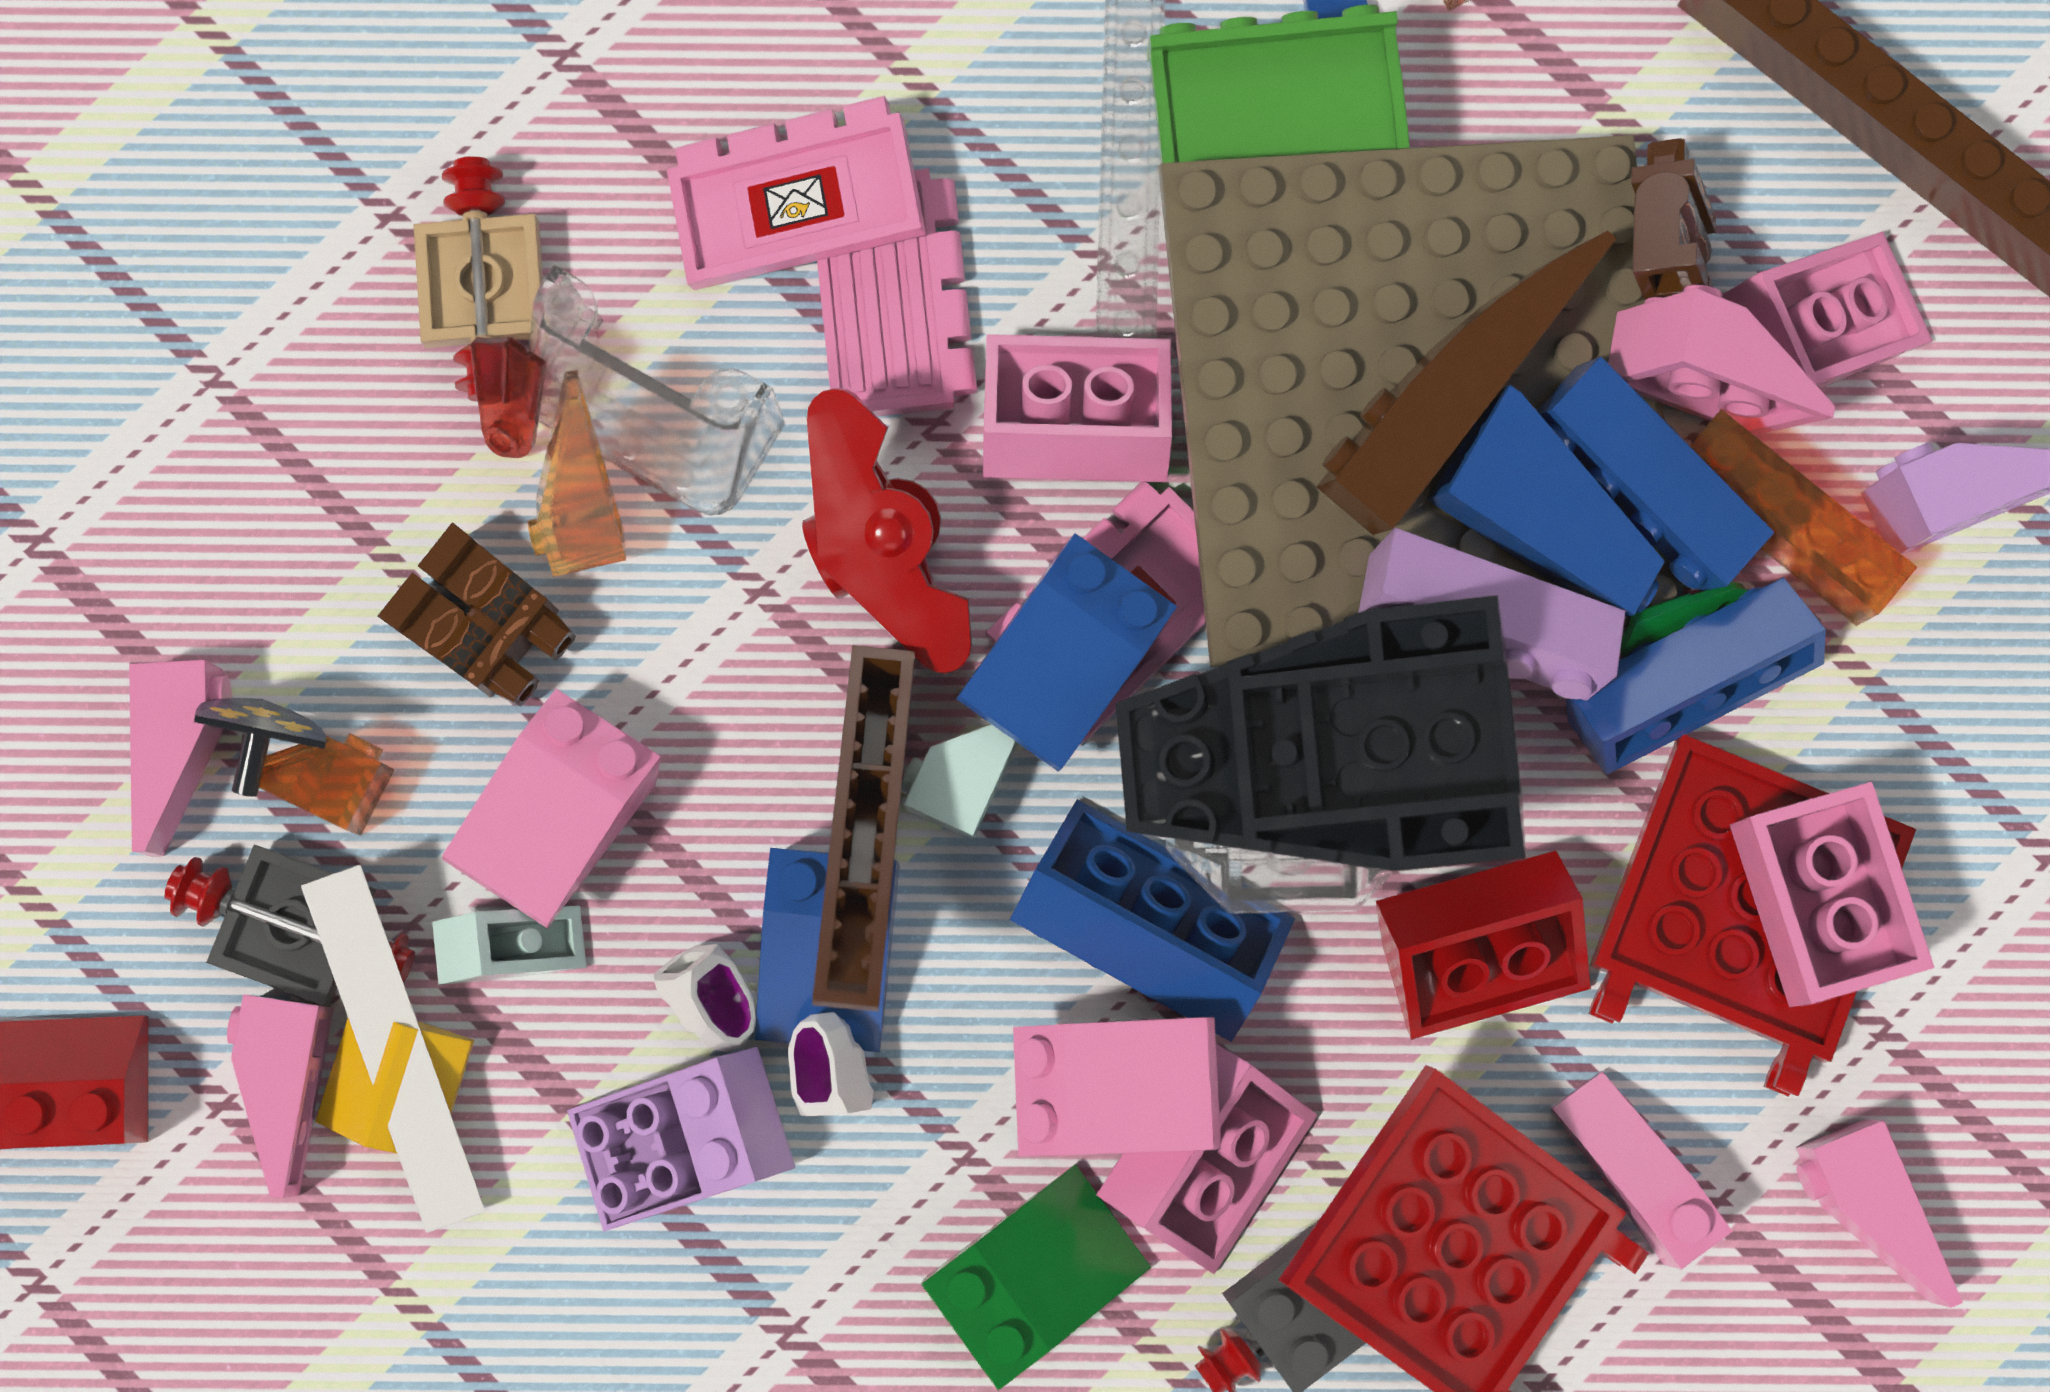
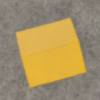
[315,1018,475,1154]

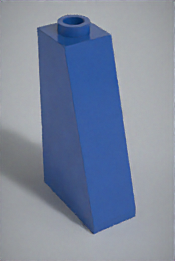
[1427,385,1665,616]

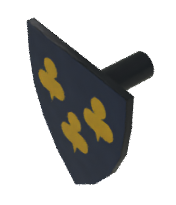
[194,698,326,797]

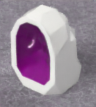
[654,944,756,1052]
[788,1012,874,1116]

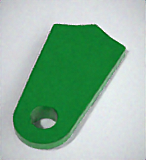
[1620,582,1748,658]

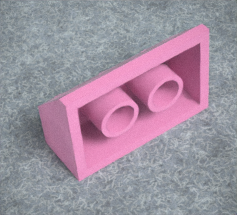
[983,334,1172,482]
[1096,1044,1318,1274]

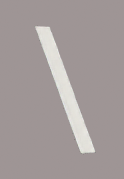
[301,864,486,1233]

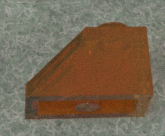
[234,733,395,836]

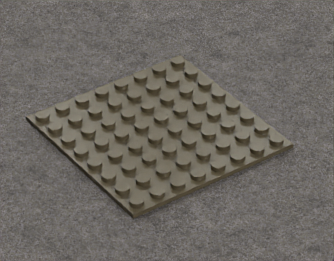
[1158,135,1684,667]

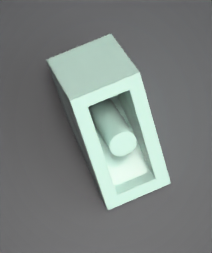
[901,724,1018,841]
[432,906,587,985]

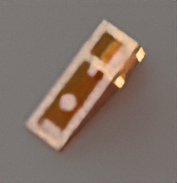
[528,370,626,577]

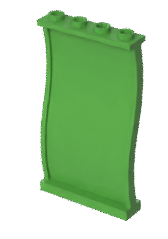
[1146,5,1410,482]

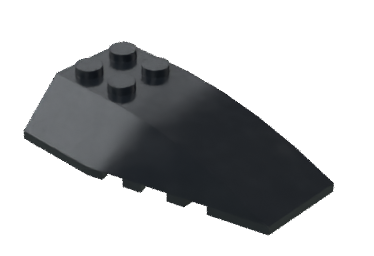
[1115,595,1526,872]

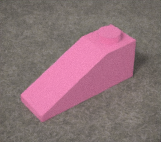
[129,660,232,857]
[227,994,334,1198]
[1550,1072,1733,1270]
[1796,1119,1963,1308]

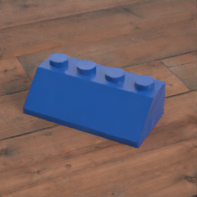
[1009,799,1296,1042]

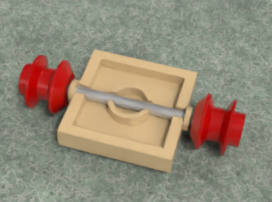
[413,156,547,402]

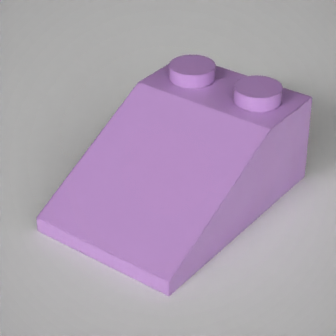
[1861,442,2050,559]

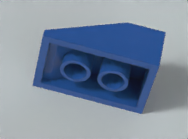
[956,533,1177,772]
[755,848,900,1052]

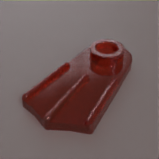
[470,336,547,458]

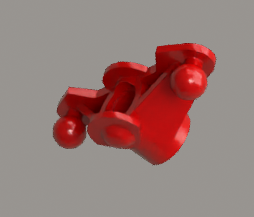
[802,388,972,673]

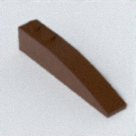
[1316,230,1617,535]
[812,645,915,1012]

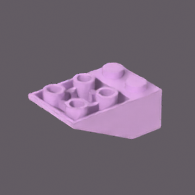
[567,1046,796,1232]

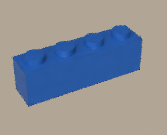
[1536,356,1775,591]
[1566,577,1826,775]

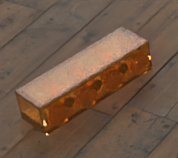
[1688,409,1917,626]

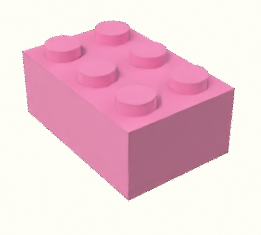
[1730,782,1935,1007]

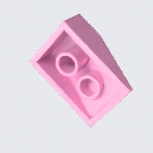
[1722,231,1932,389]
[1608,285,1835,436]
[442,689,661,928]
[1013,1017,1221,1156]

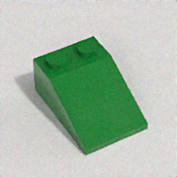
[921,1164,1151,1391]

